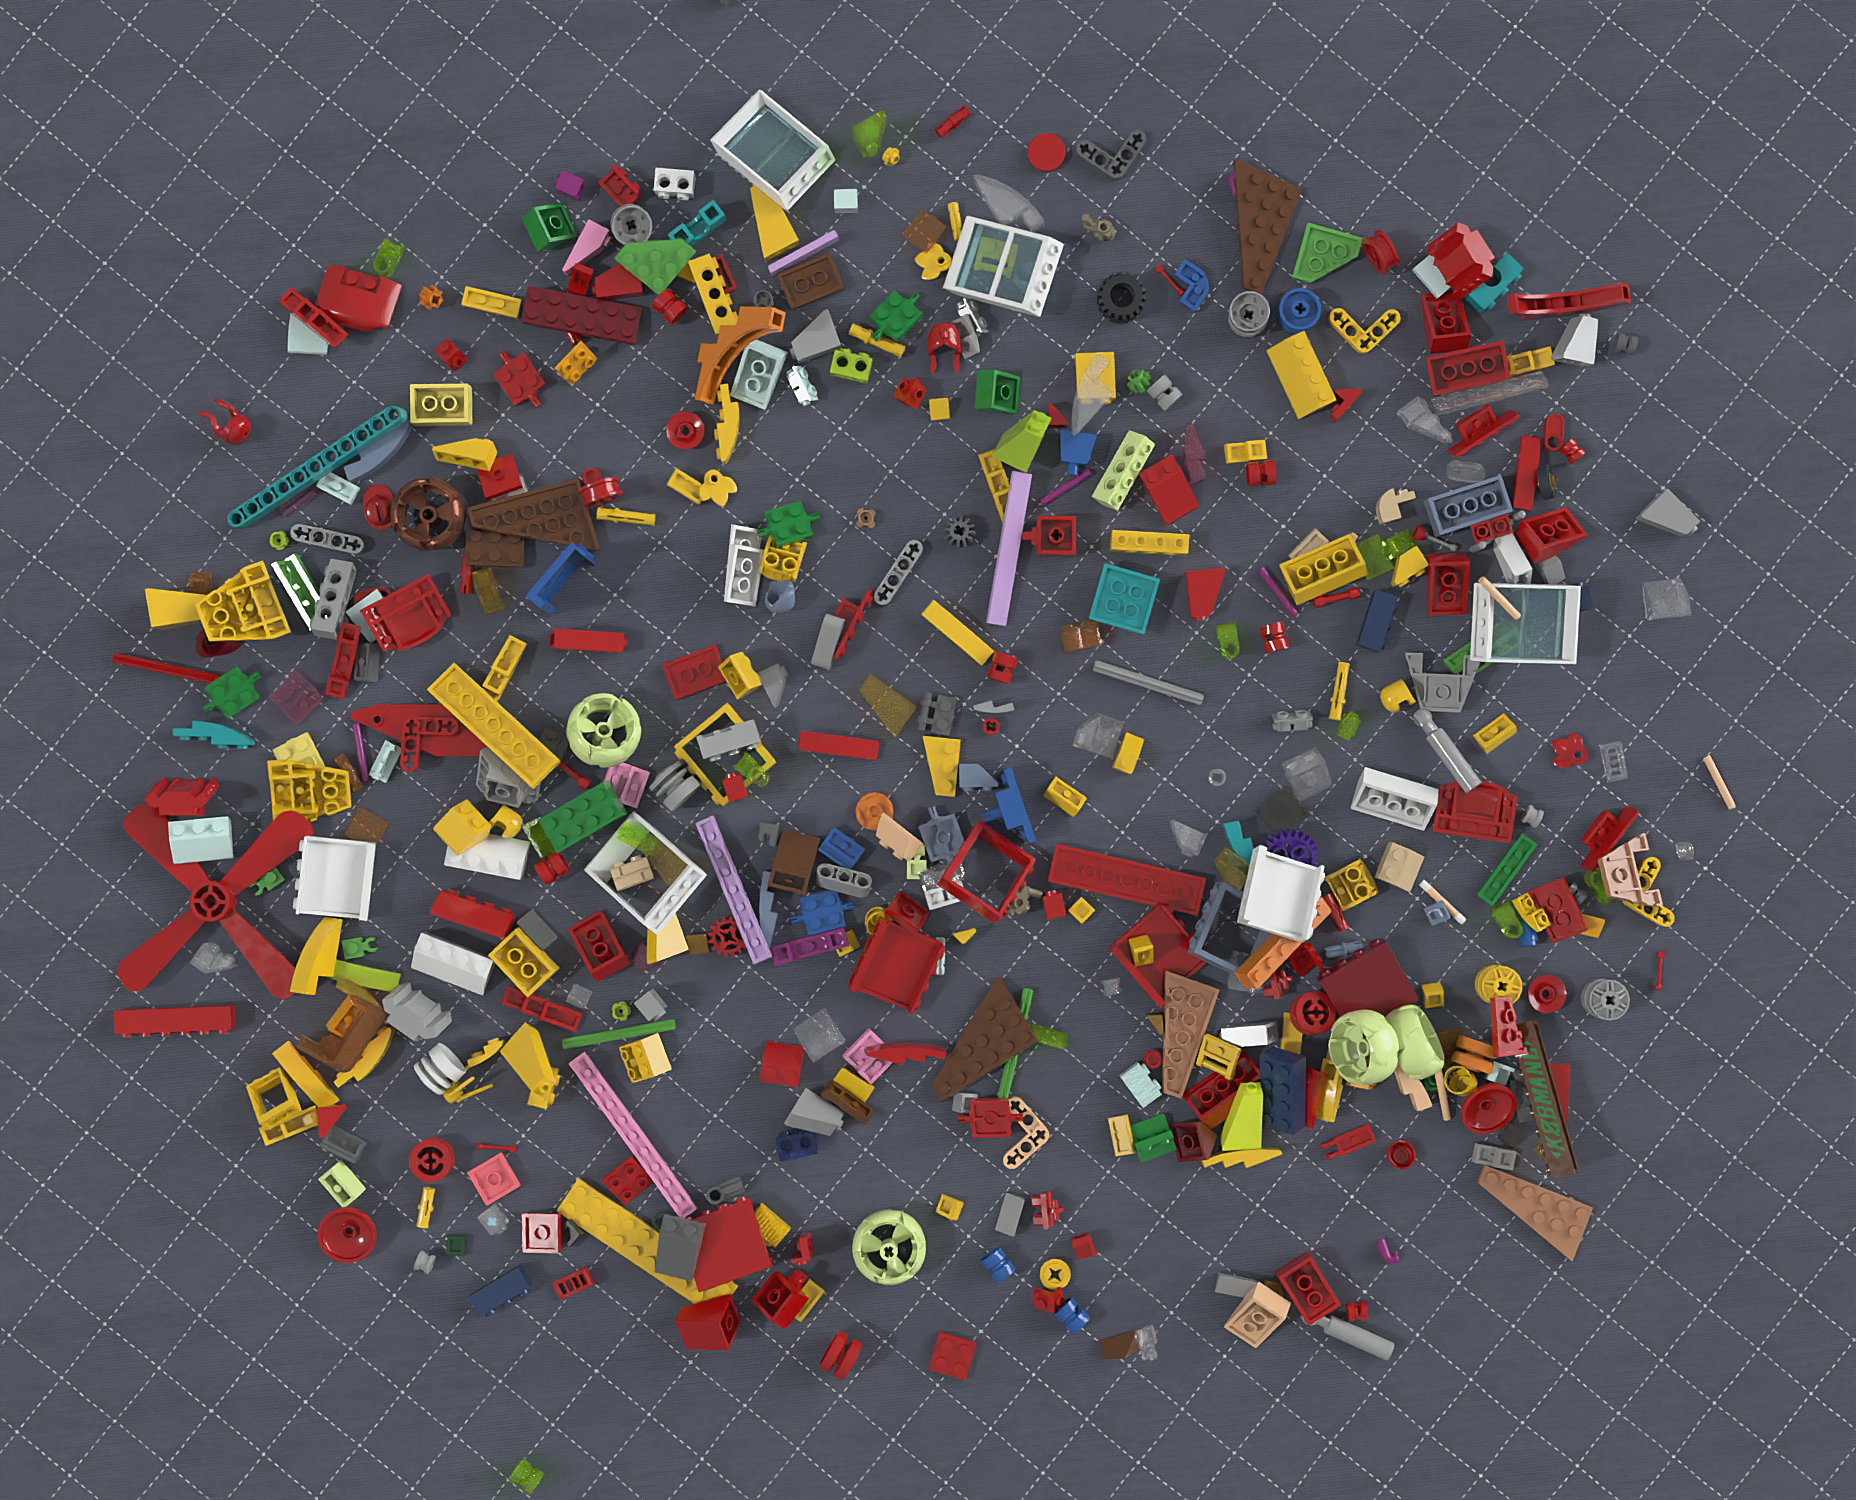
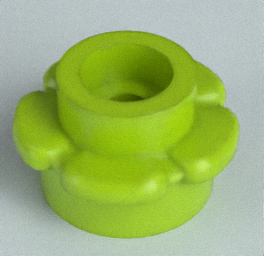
[270,531,289,550]
[612,1002,631,1021]

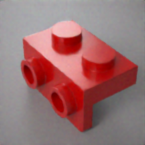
[598,164,642,206]
[1287,941,1324,977]

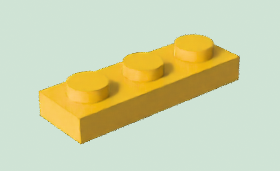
[461,286,522,319]

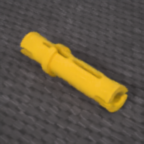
[849,323,906,358]
[597,507,656,526]
[1329,662,1350,721]

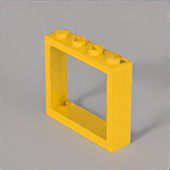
[674,703,777,806]

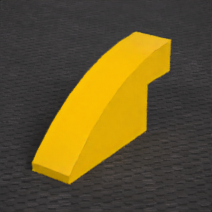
[290,917,343,995]

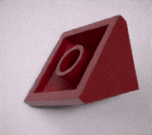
[1170,1121,1217,1162]

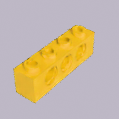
[688,253,738,336]
[1110,530,1189,556]

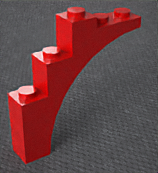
[1507,282,1631,321]

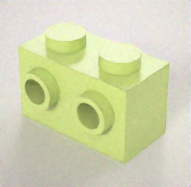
[318,1160,366,1207]

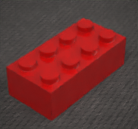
[1426,341,1511,397]

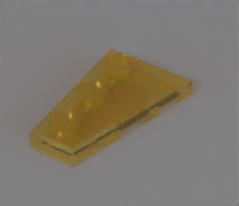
[859,674,917,738]
[639,835,704,887]

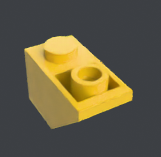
[1391,546,1429,587]

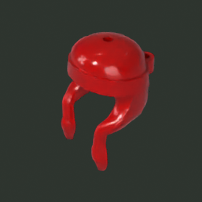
[927,323,962,374]
[198,399,251,446]

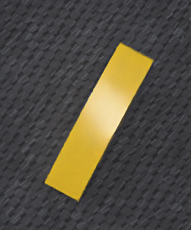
[1507,346,1555,377]
[978,449,1010,524]
[921,600,994,666]
[482,635,527,702]
[272,1041,340,1107]
[1201,1147,1282,1168]

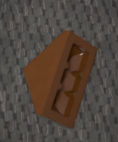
[1099,1329,1142,1360]

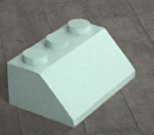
[168,816,234,864]

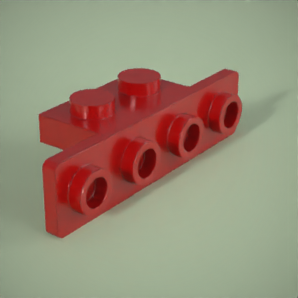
[1447,404,1520,458]
[833,589,873,660]
[1580,806,1640,872]

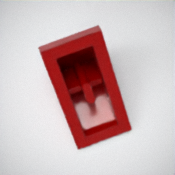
[315,1104,347,1138]

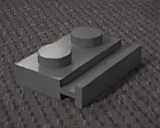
[539,728,570,768]

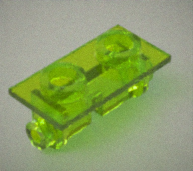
[617,821,659,856]

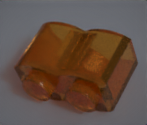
[1059,620,1103,654]

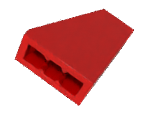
[592,263,644,301]
[1185,568,1225,622]

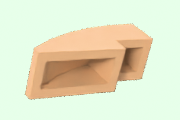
[1394,1063,1432,1111]

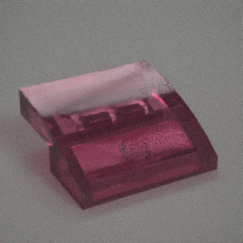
[269,669,325,725]

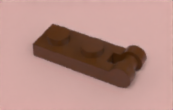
[821,1081,874,1126]

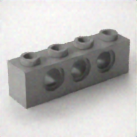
[310,559,357,640]

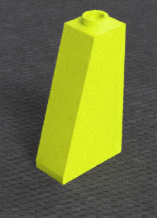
[1220,1082,1263,1151]

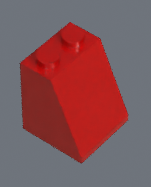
[675,1294,741,1351]

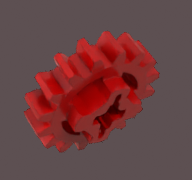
[708,916,747,957]

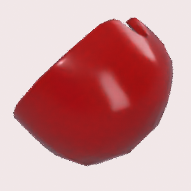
[1386,1140,1416,1170]

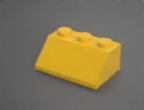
[488,927,560,997]

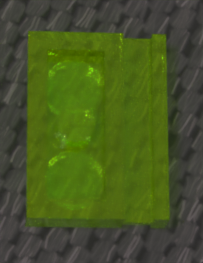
[1356,534,1394,581]

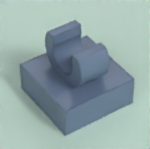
[1424,900,1450,926]

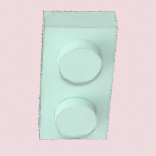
[316,472,360,505]

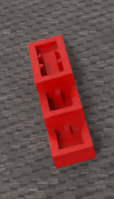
[278,287,348,348]
[1511,435,1541,511]
[797,731,879,760]
[501,985,582,1032]
[864,1042,947,1065]

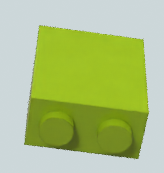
[991,410,1052,472]

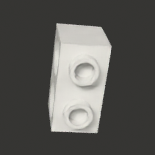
[654,168,695,200]
[923,878,963,910]

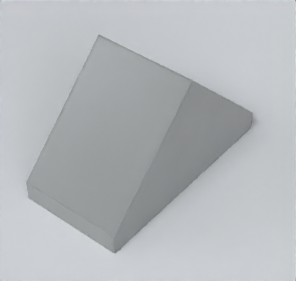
[1528,555,1566,585]

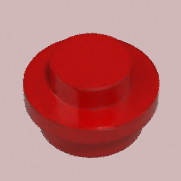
[582,468,602,485]
[1143,1049,1163,1069]

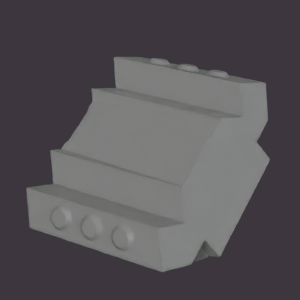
[476,747,541,808]
[382,982,452,1042]

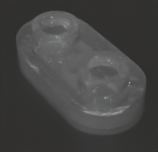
[1446,461,1485,483]

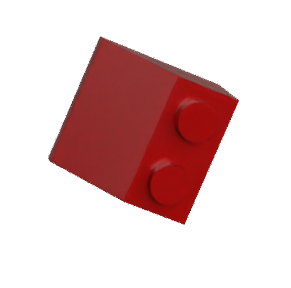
[759,1041,805,1087]

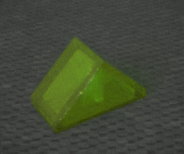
[1381,529,1416,560]

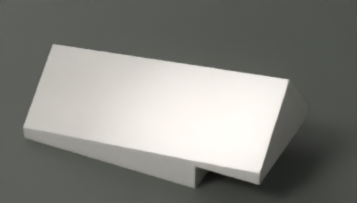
[724,524,764,606]

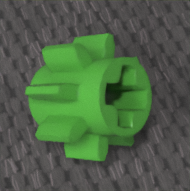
[1127,369,1151,393]

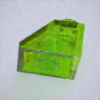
[851,109,887,158]

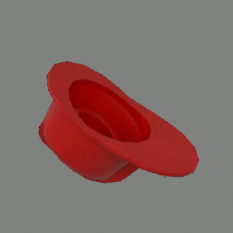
[363,485,393,530]

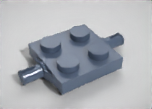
[918,806,964,865]

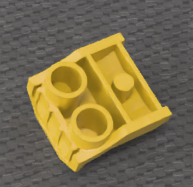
[759,535,807,583]
[1324,859,1378,911]

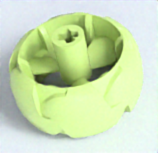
[566,693,641,768]
[1385,1004,1444,1080]
[1328,1009,1399,1086]
[852,1209,926,1285]

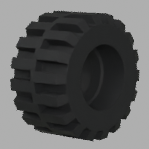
[1097,272,1146,324]

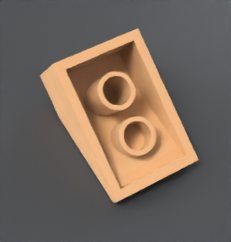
[1224,1281,1291,1348]

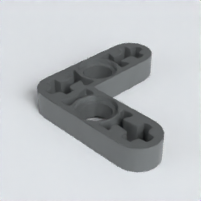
[1076,130,1146,180]

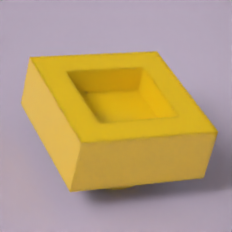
[1068,897,1095,924]

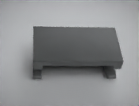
[759,822,781,846]
[320,1125,368,1163]

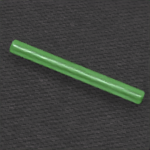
[997,988,1033,1098]
[562,1019,676,1049]

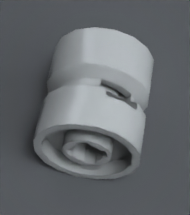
[1147,375,1183,411]

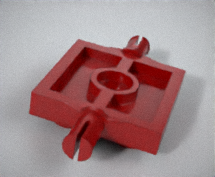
[493,350,547,408]
[958,1098,1024,1138]

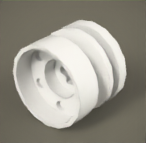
[414,1043,466,1095]

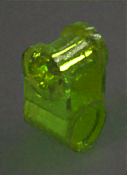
[373,238,404,278]
[1216,621,1240,660]
[732,751,769,787]
[1584,870,1614,906]
[1490,901,1523,938]

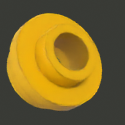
[882,147,899,166]

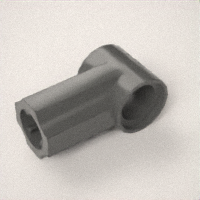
[706,1176,745,1204]

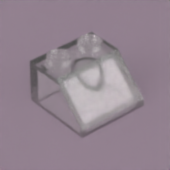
[1642,579,1691,621]
[1281,747,1333,803]
[793,1008,846,1063]

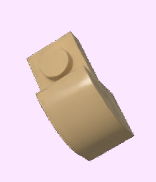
[1376,489,1416,525]

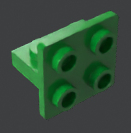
[1130,1113,1177,1162]

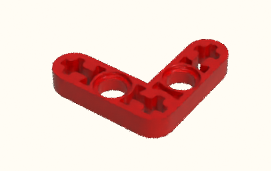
[400,717,460,773]

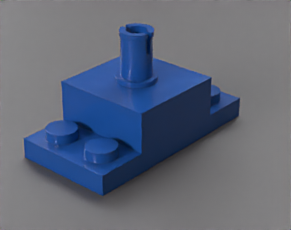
[981,767,1036,843]

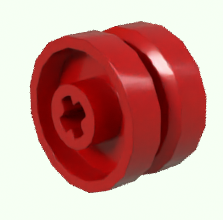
[818,1330,863,1381]

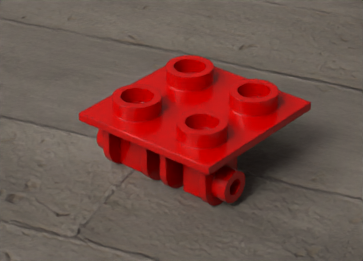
[601,1155,653,1206]

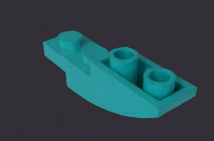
[173,721,255,749]

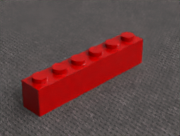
[114,1005,236,1037]

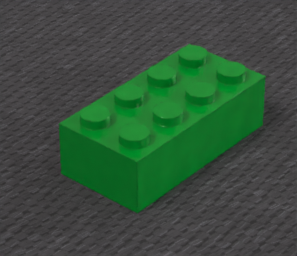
[538,781,628,853]

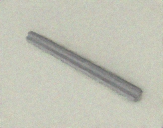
[1093,661,1204,705]

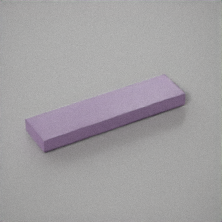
[768,230,839,277]

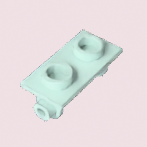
[787,366,818,406]
[369,740,401,783]

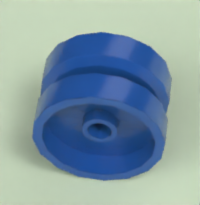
[1275,288,1321,335]

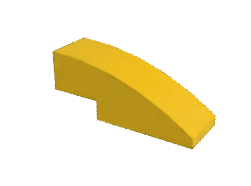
[258,1105,317,1146]

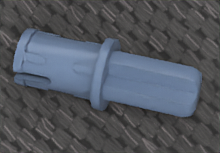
[1324,940,1363,958]

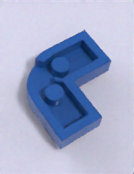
[1174,259,1209,313]

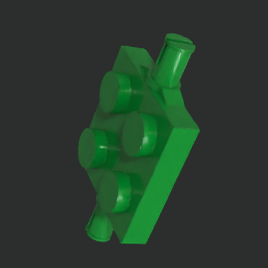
[869,290,923,342]
[757,501,821,548]
[203,666,262,719]

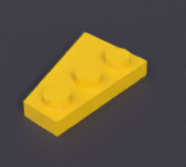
[923,736,961,797]

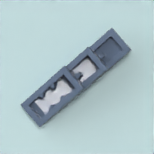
[759,870,778,950]

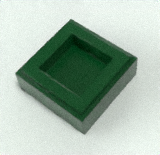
[446,1235,467,1256]

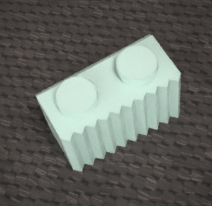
[1119,1062,1162,1108]

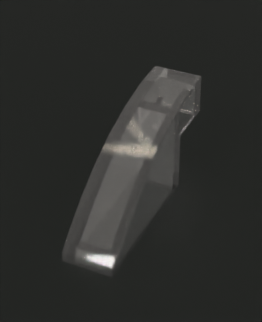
[973,174,1045,233]
[1071,352,1114,438]

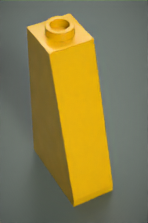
[750,180,800,262]
[500,1022,556,1097]

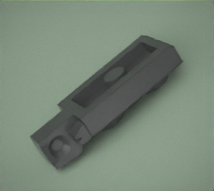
[1508,1068,1535,1123]

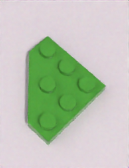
[1291,223,1363,284]
[614,238,696,295]

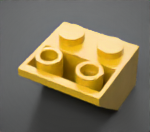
[619,1033,671,1083]

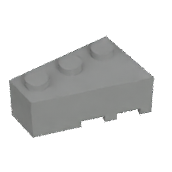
[696,719,761,762]

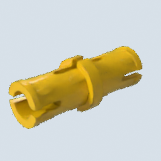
[416,1187,435,1228]

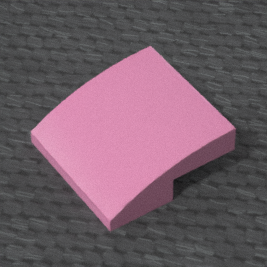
[603,763,650,808]
[842,1028,893,1084]

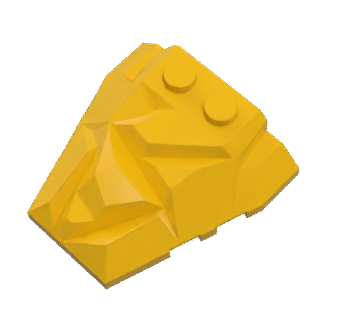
[195,561,291,641]
[267,759,351,822]

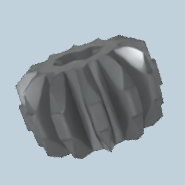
[943,515,976,548]

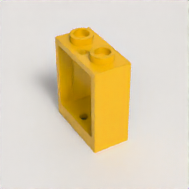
[246,1067,302,1130]

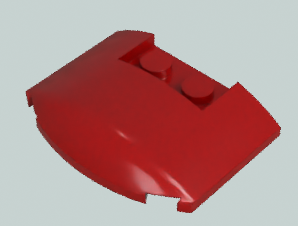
[315,265,402,331]
[360,574,451,651]
[1433,781,1517,843]

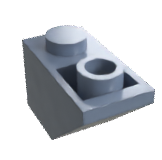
[959,764,998,791]

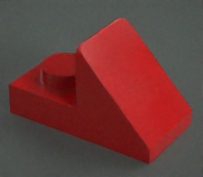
[1329,389,1363,423]
[1048,402,1068,428]

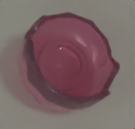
[631,940,662,971]

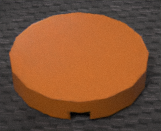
[855,792,894,831]

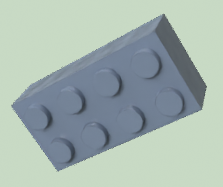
[1423,475,1513,538]

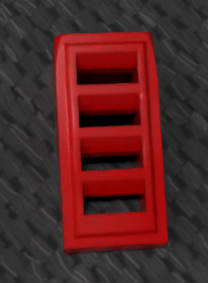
[552,1266,595,1300]

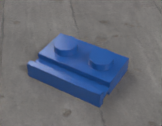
[818,827,865,870]

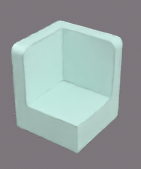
[834,189,858,213]
[1483,1060,1515,1085]

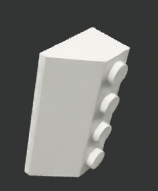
[1351,767,1438,831]
[444,834,531,880]
[411,932,496,995]

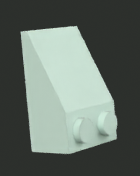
[730,340,788,410]

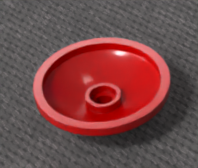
[1460,1084,1517,1134]
[318,1207,377,1263]

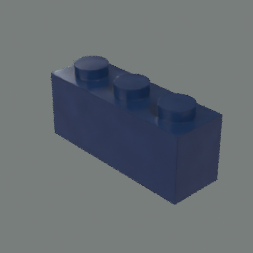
[1355,590,1399,652]
[467,1264,532,1317]

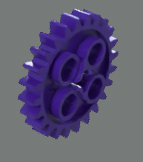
[1260,828,1319,866]

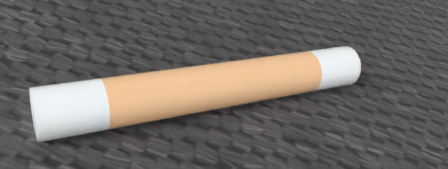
[1419,880,1466,924]

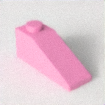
[562,219,612,276]

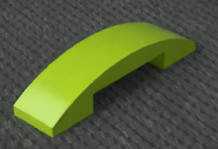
[324,959,401,992]

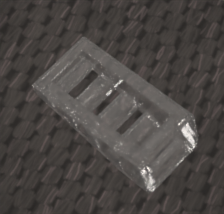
[1599,741,1627,782]

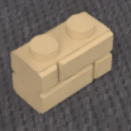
[609,855,654,892]

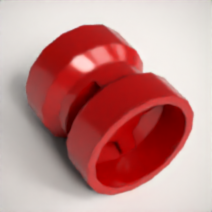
[1558,438,1585,464]
[1345,1301,1368,1322]

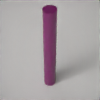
[1040,469,1091,506]
[1258,567,1298,617]
[352,723,370,781]

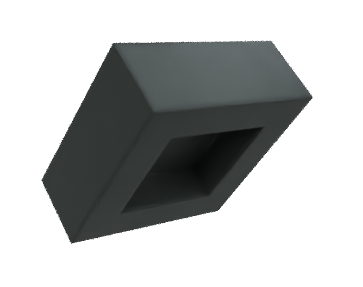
[561,1219,584,1247]

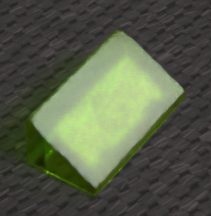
[522,817,555,859]
[1031,1024,1068,1050]

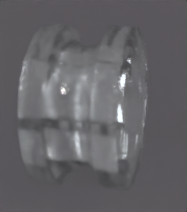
[1208,769,1226,786]

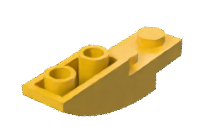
[714,384,740,464]
[334,1026,396,1088]
[1316,1048,1343,1123]

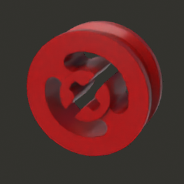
[1362,229,1400,275]
[578,477,624,508]
[1290,991,1336,1036]
[409,1137,455,1182]

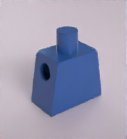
[1059,430,1097,476]

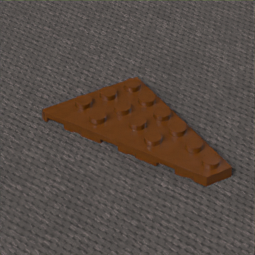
[1233,159,1302,295]
[466,478,600,552]
[931,977,1039,1102]

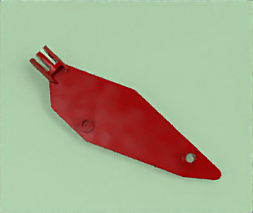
[350,704,487,757]

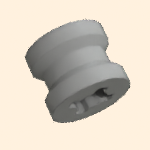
[1521,804,1544,828]
[414,1251,436,1274]

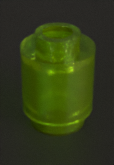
[1336,711,1361,741]

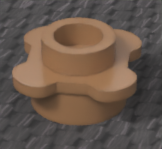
[856,508,876,528]

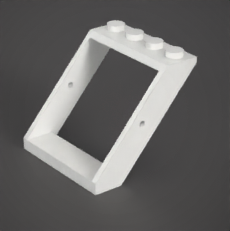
[584,811,707,934]

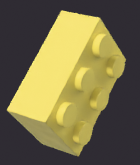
[410,384,472,426]

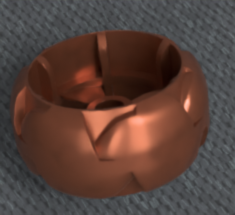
[390,477,466,552]

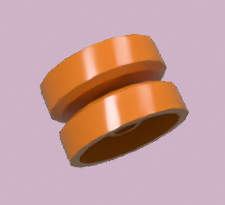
[1450,1035,1497,1075]

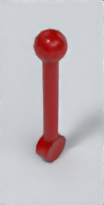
[1155,265,1185,296]
[1654,951,1665,991]
[476,1143,517,1153]

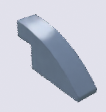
[343,419,413,483]

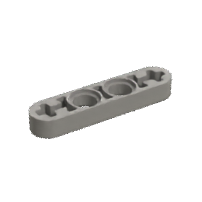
[290,524,366,555]
[874,540,923,605]

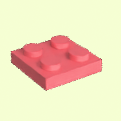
[467,1152,521,1206]

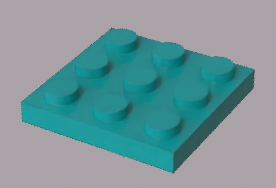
[1088,563,1160,635]

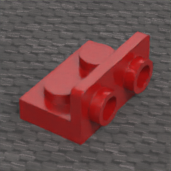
[791,1231,814,1265]

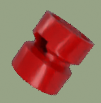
[651,289,688,325]
[1246,460,1276,487]
[1259,621,1290,654]
[986,651,1018,685]
[534,851,570,886]

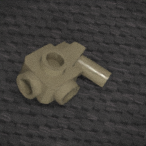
[1082,214,1117,241]
[1006,883,1042,916]

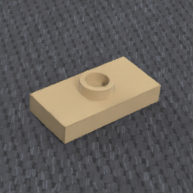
[1288,528,1329,559]

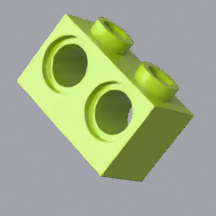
[830,348,873,384]

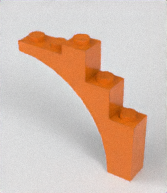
[695,307,786,405]

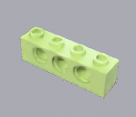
[1092,430,1155,511]

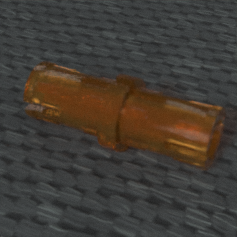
[334,754,365,793]

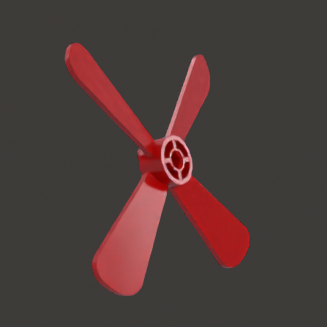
[118,803,314,999]

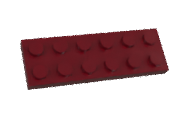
[521,286,642,346]

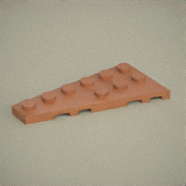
[1162,970,1220,1099]
[1477,1165,1593,1262]

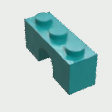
[668,200,727,247]
[1464,253,1524,314]

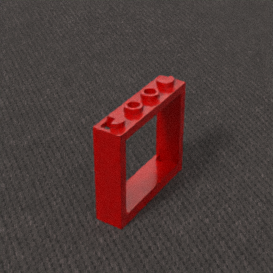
[937,820,1036,924]

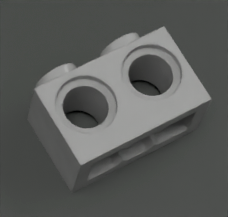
[634,989,667,1021]

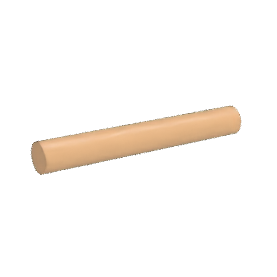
[1478,576,1521,620]
[1703,755,1736,810]
[1435,1069,1451,1121]

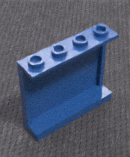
[526,542,596,615]

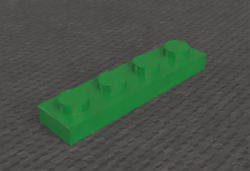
[1476,833,1538,907]

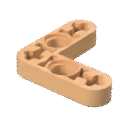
[1003,1096,1049,1169]

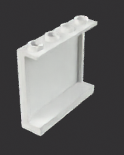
[293,836,376,921]
[1237,845,1325,943]

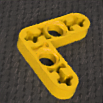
[1328,308,1401,354]
[1622,857,1674,927]

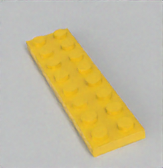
[427,663,561,789]

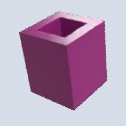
[554,170,586,202]

